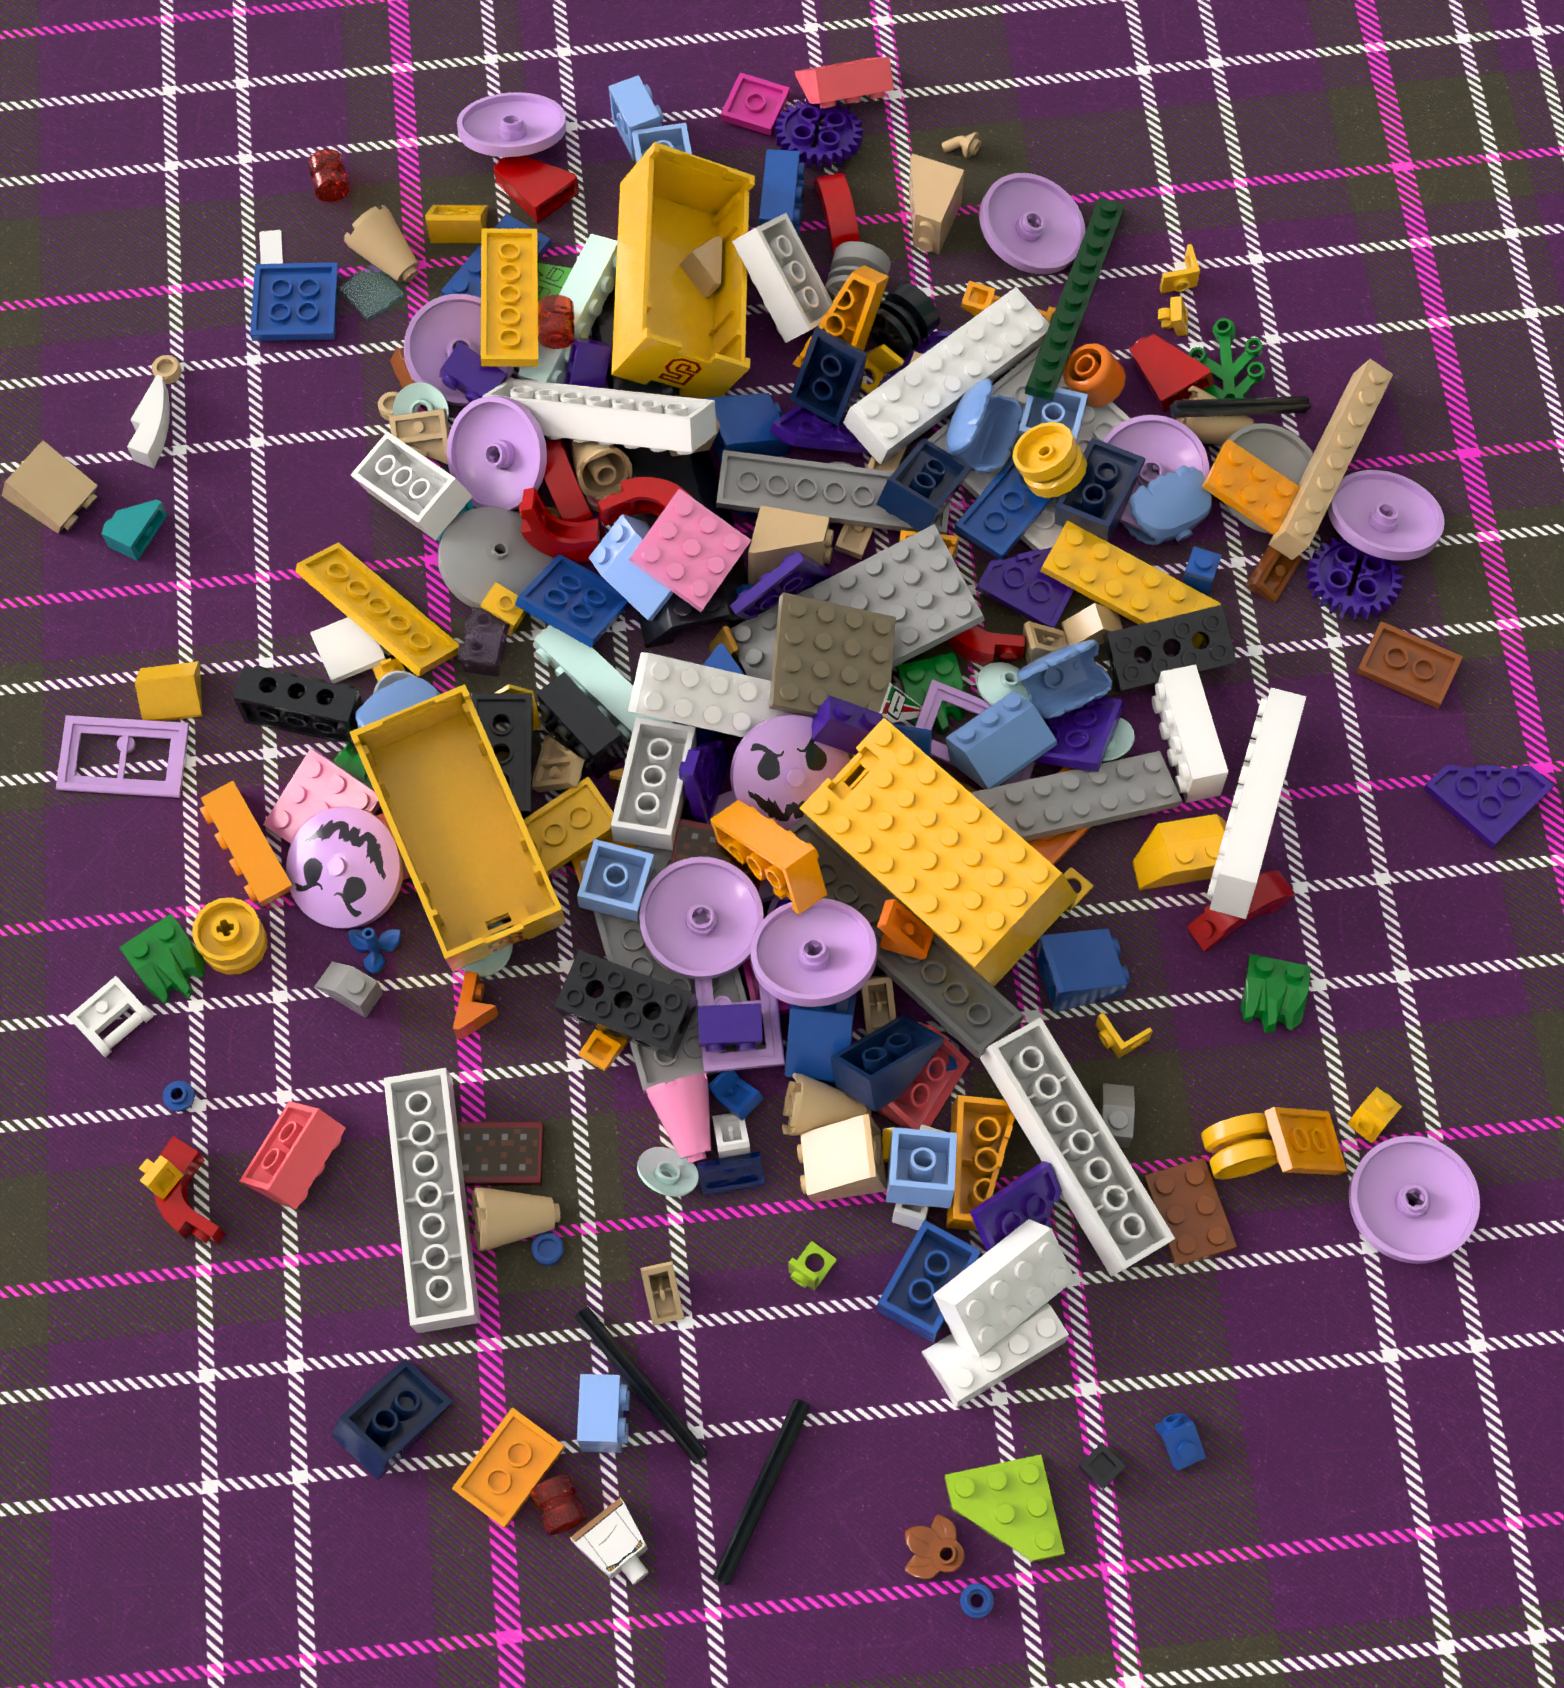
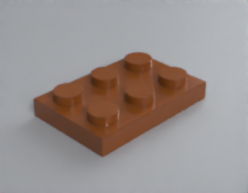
[1356,621,1463,709]
[1143,1158,1237,1268]

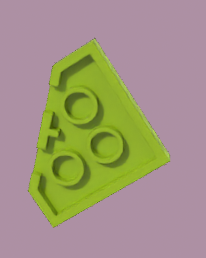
[944,1455,1065,1562]

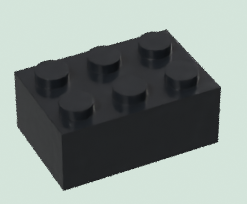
[536,672,626,779]

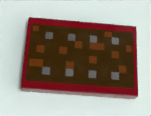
[670,819,761,893]
[457,1122,544,1185]

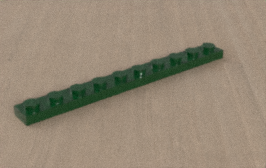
[1025,197,1125,401]

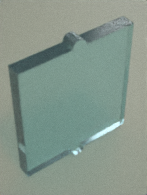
[338,264,404,322]

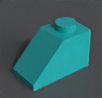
[101,500,168,561]

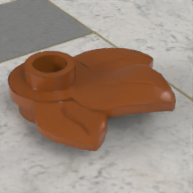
[904,1515,965,1579]

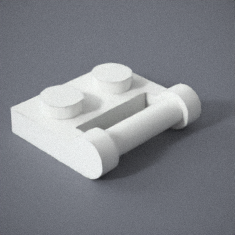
[68,976,153,1058]

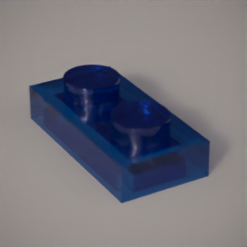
[697,1151,765,1196]

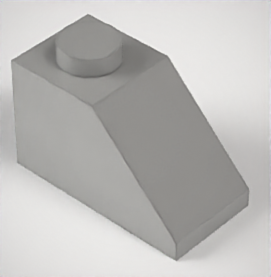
[315,961,383,1018]
[1100,1083,1135,1148]

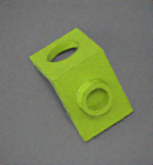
[788,1241,837,1291]

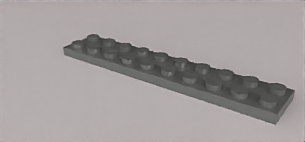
[787,816,1024,1058]

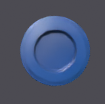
[531,1232,564,1266]

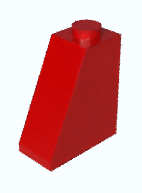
[493,156,579,224]
[1129,334,1215,412]

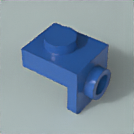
[708,1070,764,1120]
[1155,1413,1206,1471]

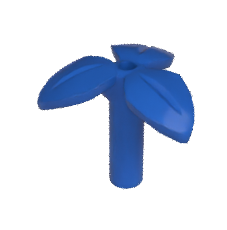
[348,927,401,974]

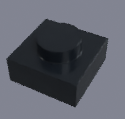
[1078,1442,1126,1491]

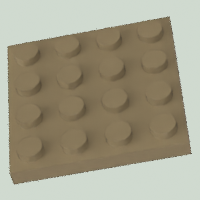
[769,592,896,720]

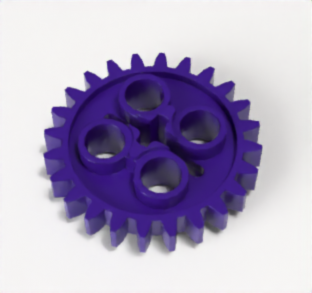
[775,98,863,169]
[1306,537,1403,621]

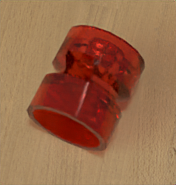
[307,149,350,202]
[538,295,575,349]
[530,1474,587,1536]

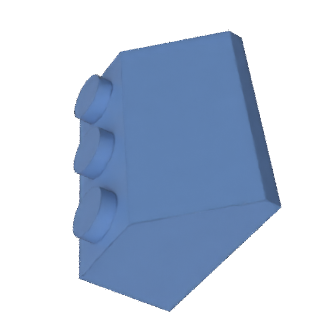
[946,690,1057,789]

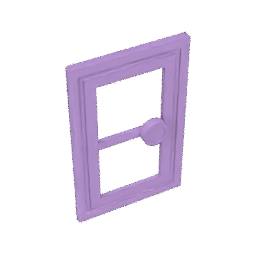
[915,679,1035,785]
[56,715,190,798]
[694,956,785,1073]

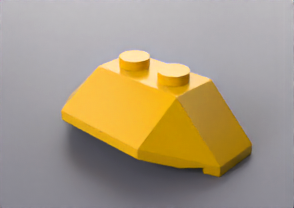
[1132,814,1231,890]

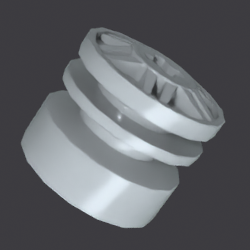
[825,241,891,302]

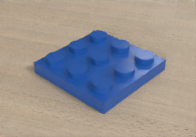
[250,262,339,341]
[515,554,630,648]

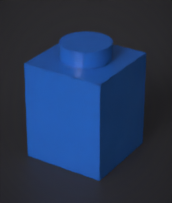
[1182,546,1222,596]

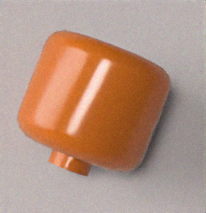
[1063,343,1126,407]

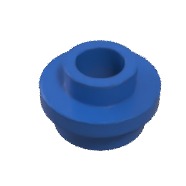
[163,1081,195,1112]
[960,1583,994,1618]

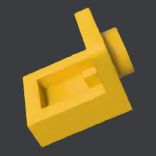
[1348,1087,1402,1143]

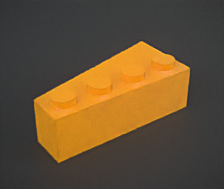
[793,265,889,368]
[199,781,293,907]
[710,800,827,915]
[946,1095,1015,1231]

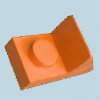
[877,899,934,960]
[453,971,499,1039]

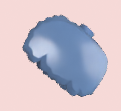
[946,379,1024,473]
[1123,465,1212,545]
[1017,640,1112,719]
[356,677,440,728]

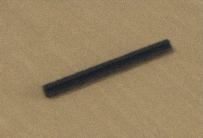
[1170,396,1311,418]
[575,1307,708,1464]
[713,1399,810,1586]

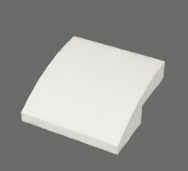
[310,617,386,684]

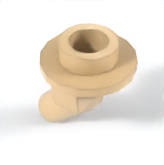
[942,132,981,158]

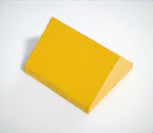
[425,205,487,243]
[135,661,203,721]

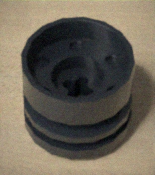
[870,282,940,358]

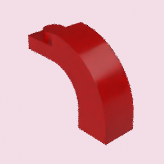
[813,173,860,255]
[544,439,593,522]
[598,477,692,526]
[519,487,607,562]
[946,589,1025,666]
[1187,870,1296,951]
[154,1136,226,1245]

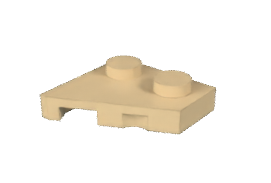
[389,409,450,464]
[532,735,585,792]

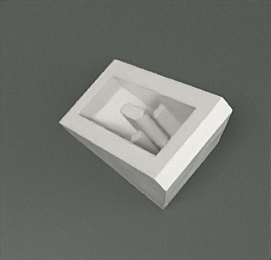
[712,1113,751,1164]

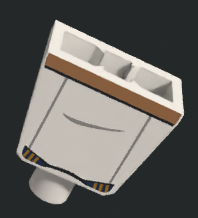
[570,1497,649,1585]

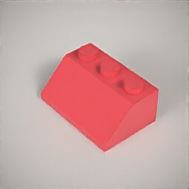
[795,57,894,108]
[877,1023,970,1130]
[239,1101,346,1209]

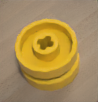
[1012,422,1087,498]
[193,897,267,975]
[1201,1113,1278,1180]

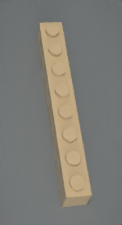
[1268,359,1393,560]

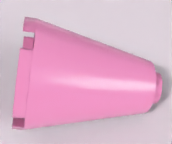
[646,1073,711,1163]

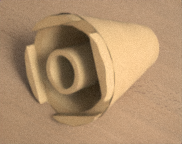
[344,205,419,283]
[1176,386,1253,445]
[570,439,633,500]
[782,1073,871,1136]
[472,1187,560,1251]

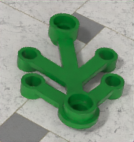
[1189,318,1265,399]

